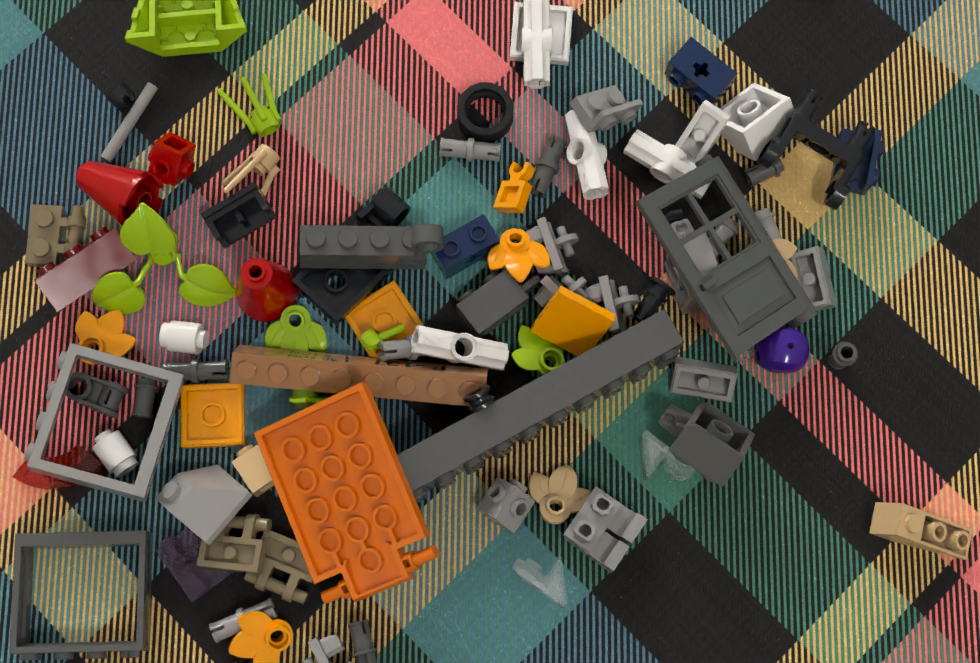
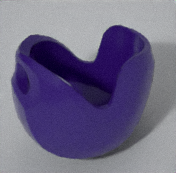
[754,326,810,374]

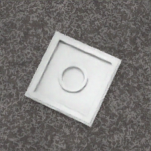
[509,2,573,66]

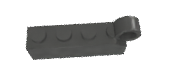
[300,223,444,269]

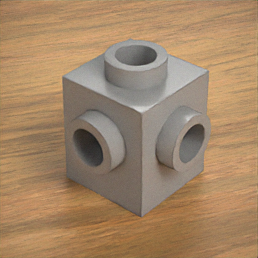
[476,477,535,534]

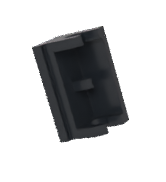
[201,182,277,249]

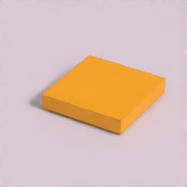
[345,280,424,358]
[530,285,616,356]
[181,383,246,449]

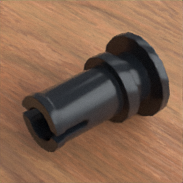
[632,276,676,322]

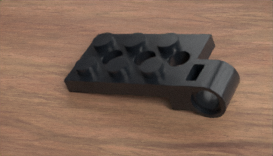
[292,187,411,326]

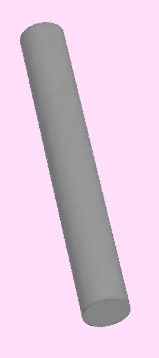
[100,82,158,163]

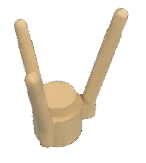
[221,144,280,196]

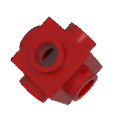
[148,132,196,186]

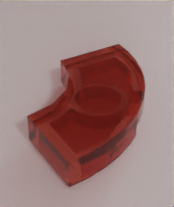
[12,444,104,490]

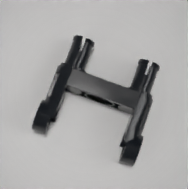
[757,88,876,210]

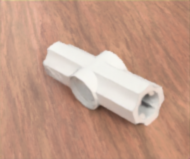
[521,0,552,89]
[565,110,609,200]
[623,129,712,199]
[411,325,509,371]

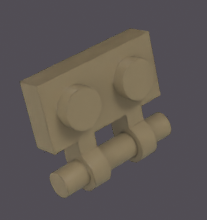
[25,204,86,267]
[197,514,272,574]
[244,530,314,605]

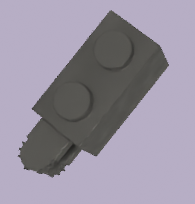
[456,269,542,338]

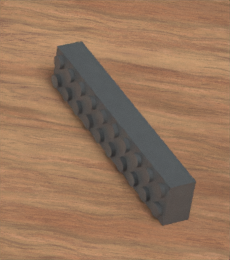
[398,309,684,504]

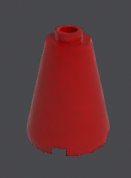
[76,161,164,226]
[236,258,298,322]

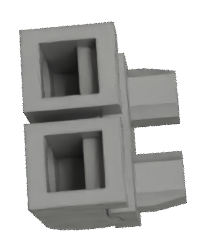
[563,486,648,573]

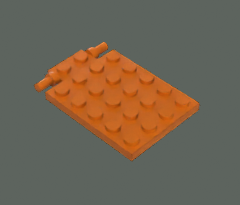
[254,381,439,604]

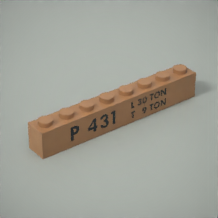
[230,345,488,406]

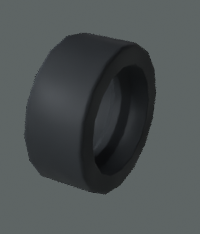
[457,82,514,143]

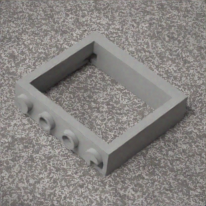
[24,343,184,503]

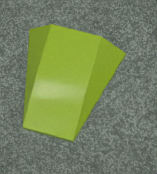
[125,0,247,57]

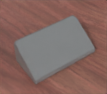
[789,246,837,311]
[670,357,738,403]

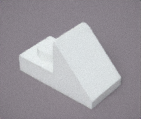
[675,100,731,163]

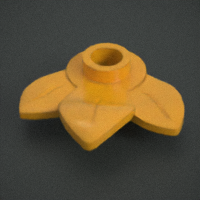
[487,228,550,283]
[75,310,136,365]
[228,611,293,663]

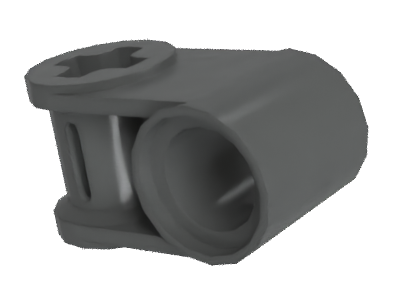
[65,372,129,419]

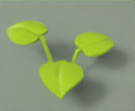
[92,202,236,315]

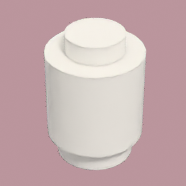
[159,320,209,355]
[92,429,139,478]

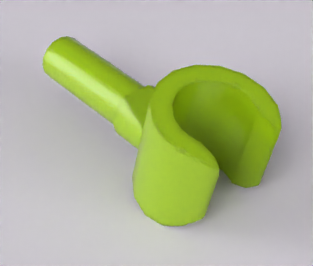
[360,323,405,351]

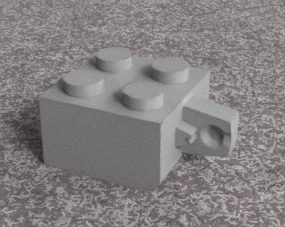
[664,219,718,315]

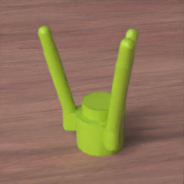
[217,73,282,137]

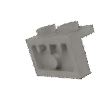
[569,85,643,133]

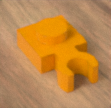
[493,162,535,213]

